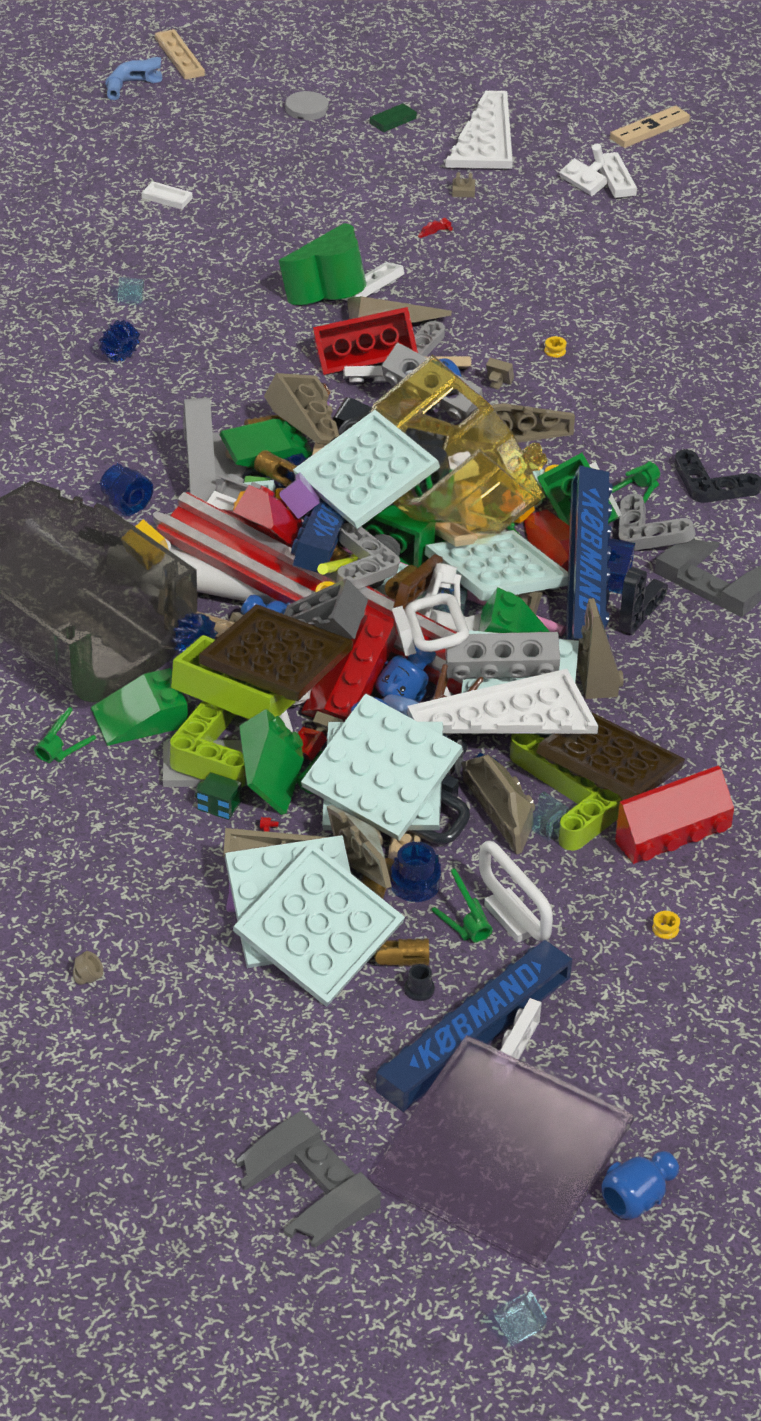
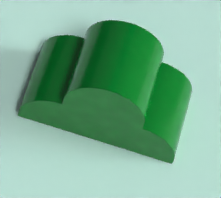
[278,223,367,305]

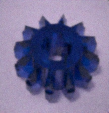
[99,320,141,362]
[172,613,219,653]

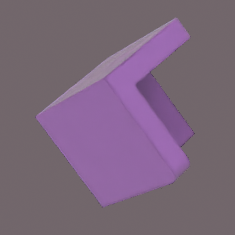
[279,472,319,519]

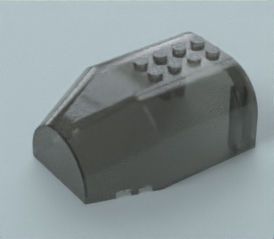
[0,480,197,702]

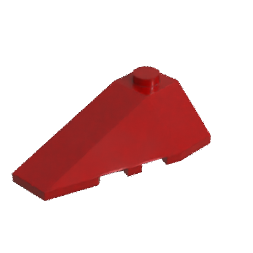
[524,510,570,572]

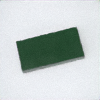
[370,103,417,133]

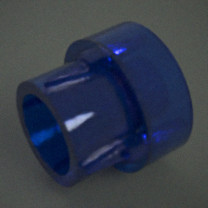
[99,463,153,516]
[390,841,441,902]

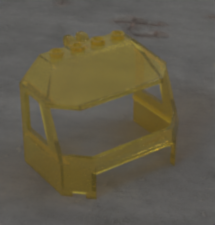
[370,354,548,534]

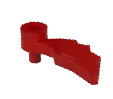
[418,218,453,238]
[260,817,279,832]

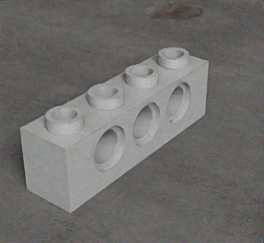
[382,343,483,422]
[445,632,560,679]

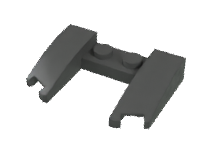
[655,538,761,617]
[236,1110,381,1248]

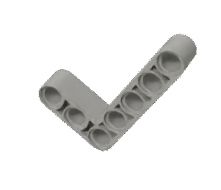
[183,398,216,502]

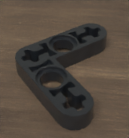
[674,449,761,503]
[619,566,668,635]

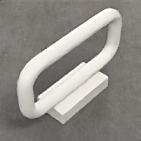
[392,593,469,656]
[479,841,553,943]

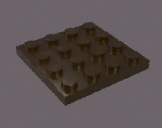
[199,604,353,702]
[536,711,685,800]

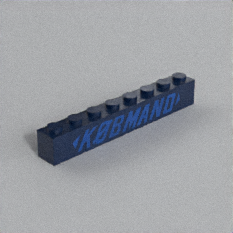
[566,466,613,641]
[291,497,347,573]
[376,940,572,1112]

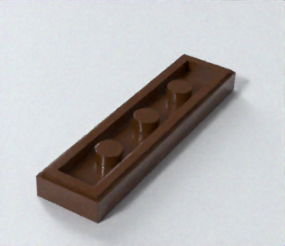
[393,554,444,609]

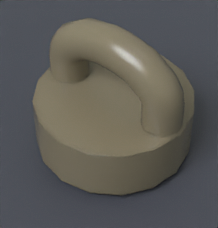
[73,951,103,985]

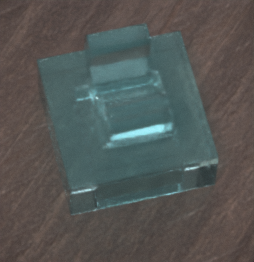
[118,277,144,303]

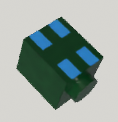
[195,772,242,820]

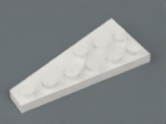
[445,91,512,169]
[407,669,598,734]

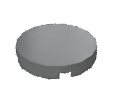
[285,91,329,120]

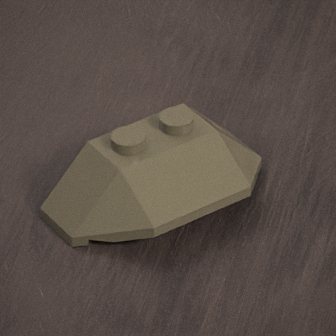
[461,755,535,855]

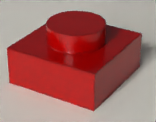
[298,727,327,761]

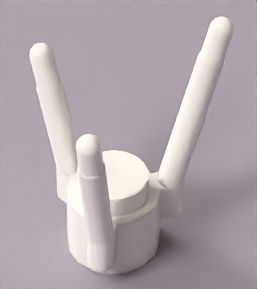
[424,563,461,618]

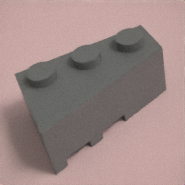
[284,579,368,639]

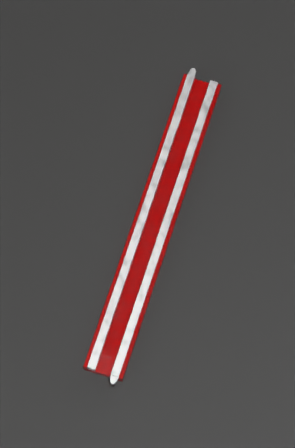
[153,492,463,695]

